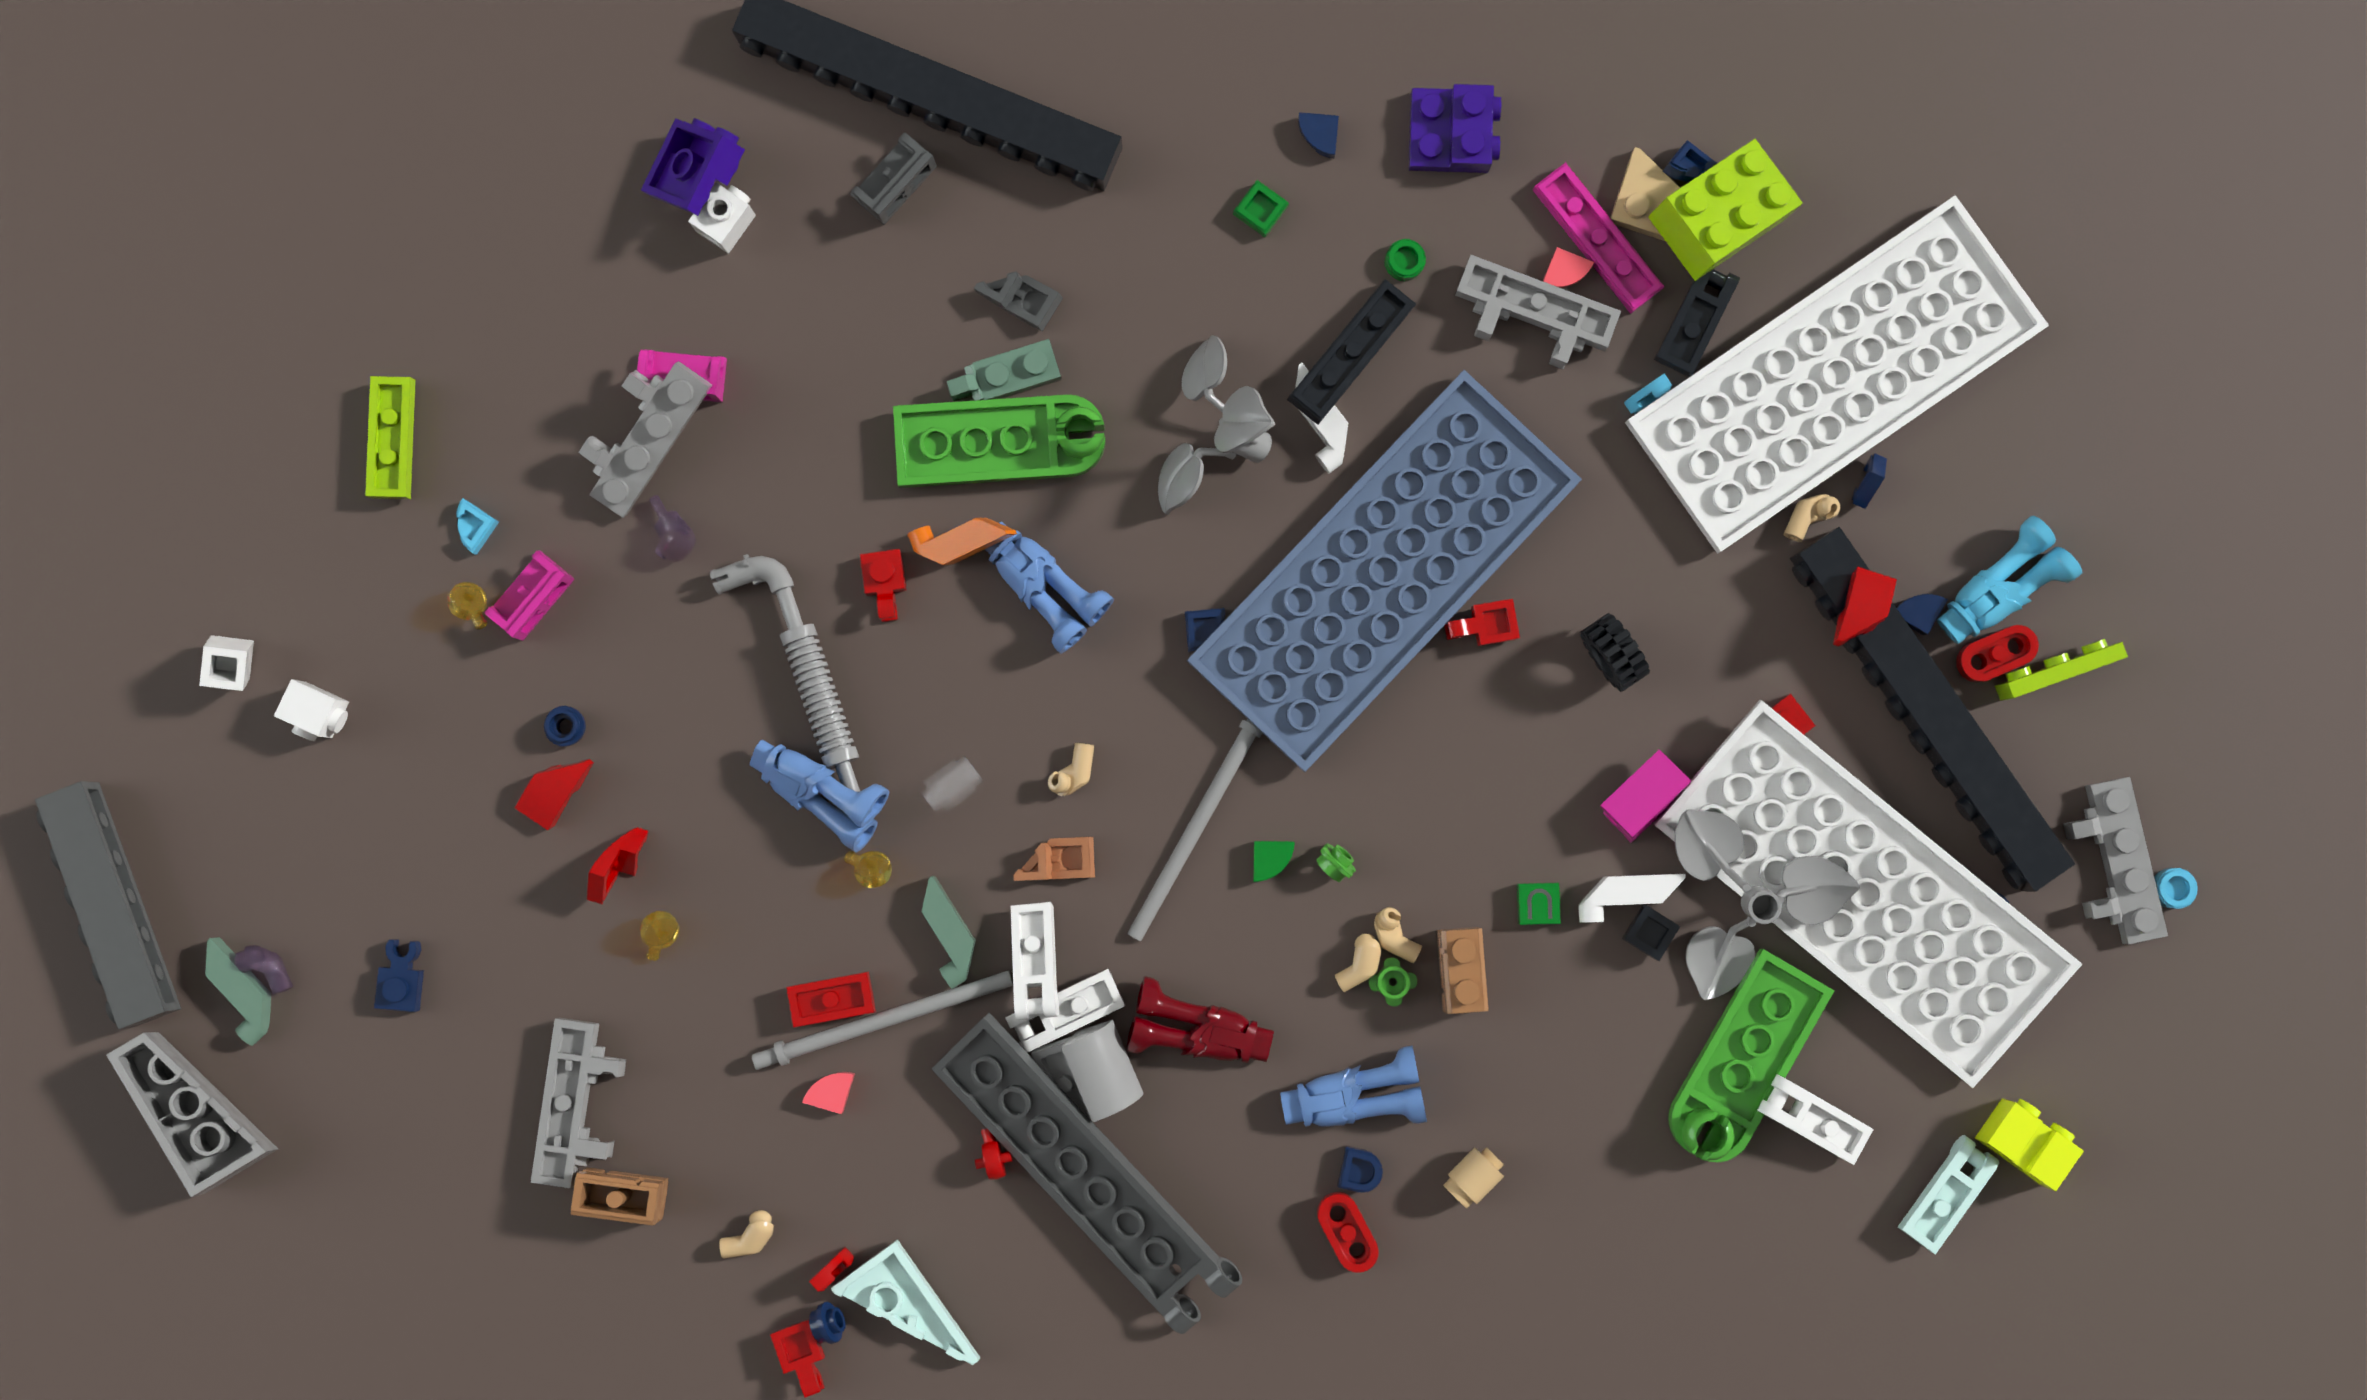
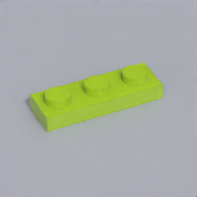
[365,376,416,499]
[1995,639,2128,701]

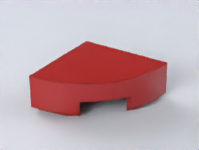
[809,1247,855,1292]

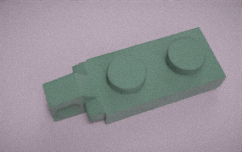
[947,339,1062,401]

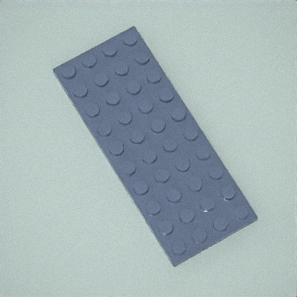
[1187,370,1582,773]

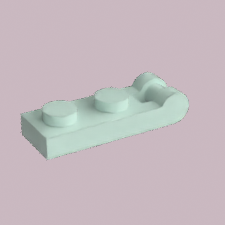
[1898,1135,1999,1255]

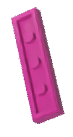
[1533,162,1664,314]

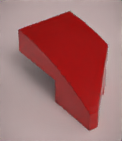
[1833,567,1897,647]
[515,759,594,830]
[587,827,648,904]

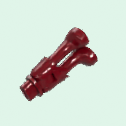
[1126,976,1274,1063]

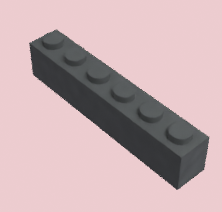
[35,781,181,1030]

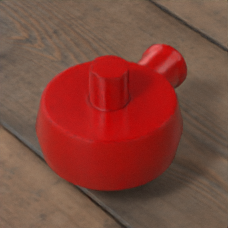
[974,1128,1013,1180]

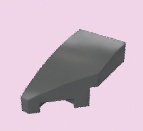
[974,271,1063,332]

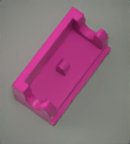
[637,349,727,402]
[484,550,575,641]
[1600,749,1691,843]

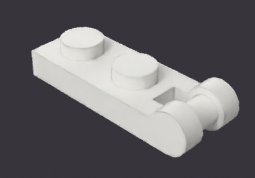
[1011,902,1059,1020]
[1005,969,1125,1053]
[1757,1074,1874,1165]

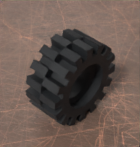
[1580,613,1650,692]

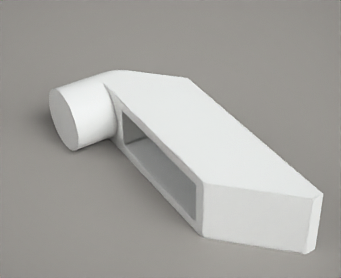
[1295,363,1348,474]
[1579,874,1686,922]

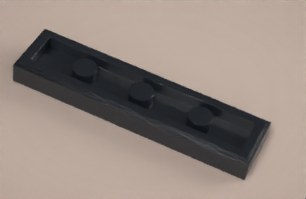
[1287,279,1416,425]

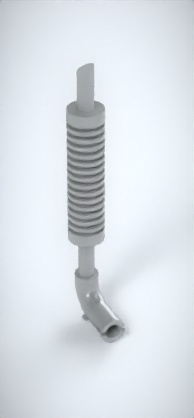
[710,554,860,792]

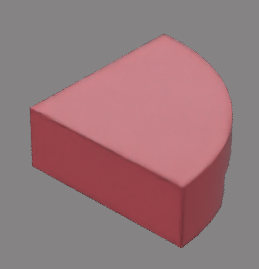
[1543,247,1594,288]
[802,1072,855,1114]

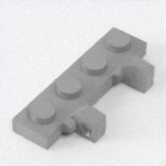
[1455,255,1621,369]
[578,361,712,518]
[2063,777,2168,945]
[530,1018,627,1188]

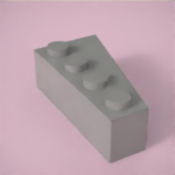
[106,1032,278,1197]

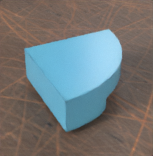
[1624,373,1672,414]
[456,498,499,555]

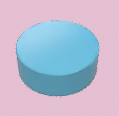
[2154,868,2198,909]

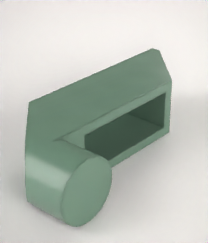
[921,876,976,989]
[205,937,271,1046]

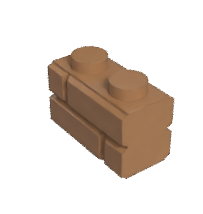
[1436,927,1488,1014]
[571,1167,668,1226]

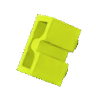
[1975,1098,2084,1191]

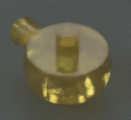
[447,582,488,630]
[844,851,892,888]
[640,911,679,961]

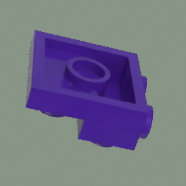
[1409,84,1502,173]
[641,118,745,216]

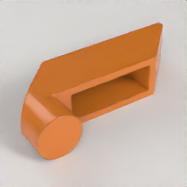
[907,518,1017,565]

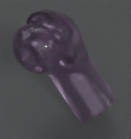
[235,945,293,995]

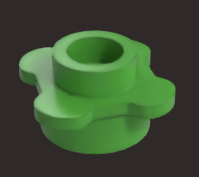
[1317,843,1356,882]
[1368,957,1417,1007]

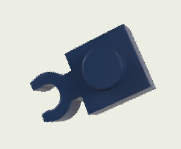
[374,939,424,1012]

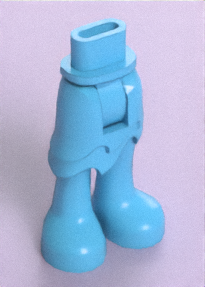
[1937,516,2082,644]

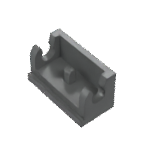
[850,132,937,225]

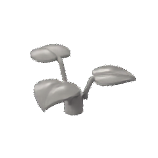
[1158,335,1275,515]
[1675,809,1860,1000]

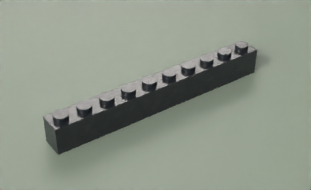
[732,0,1123,191]
[1790,527,2075,892]

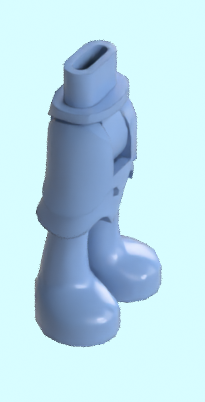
[985,521,1114,654]
[750,739,890,853]
[1280,1045,1427,1127]

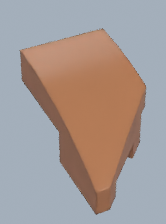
[1013,837,1095,881]

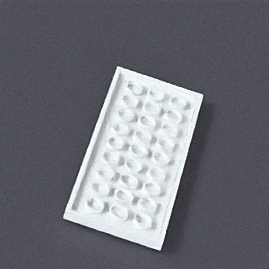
[1625,195,2049,554]
[1654,700,2082,1088]

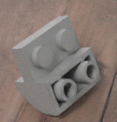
[1031,1019,1144,1123]

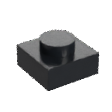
[1622,904,1681,961]

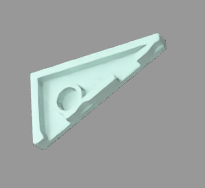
[831,1239,980,1365]

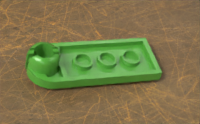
[893,395,1105,488]
[1668,949,1834,1162]

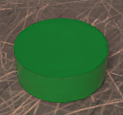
[1384,239,1426,281]

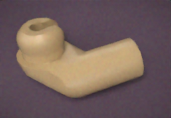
[1783,494,1840,542]
[1048,743,1094,796]
[1374,907,1422,964]
[1335,934,1381,992]
[720,1210,774,1259]

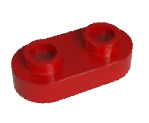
[1956,625,2039,682]
[1317,1192,1379,1273]

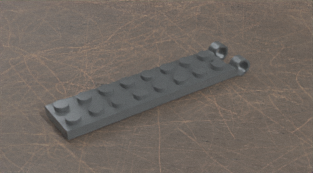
[932,1013,1242,1334]

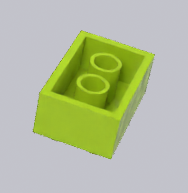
[1648,139,1803,281]

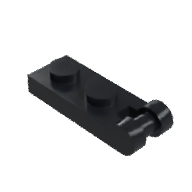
[1654,269,1740,377]

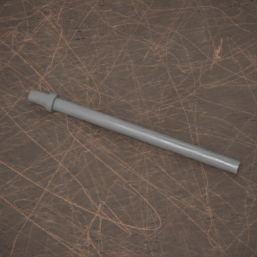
[1127,719,1262,941]
[752,970,1013,1070]

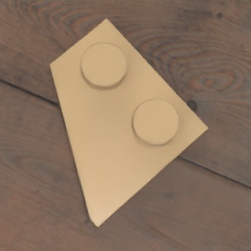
[1610,147,1680,241]

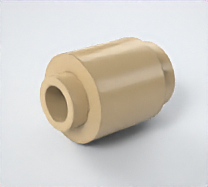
[1443,1147,1504,1209]

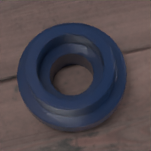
[544,706,586,747]
[809,1302,845,1344]

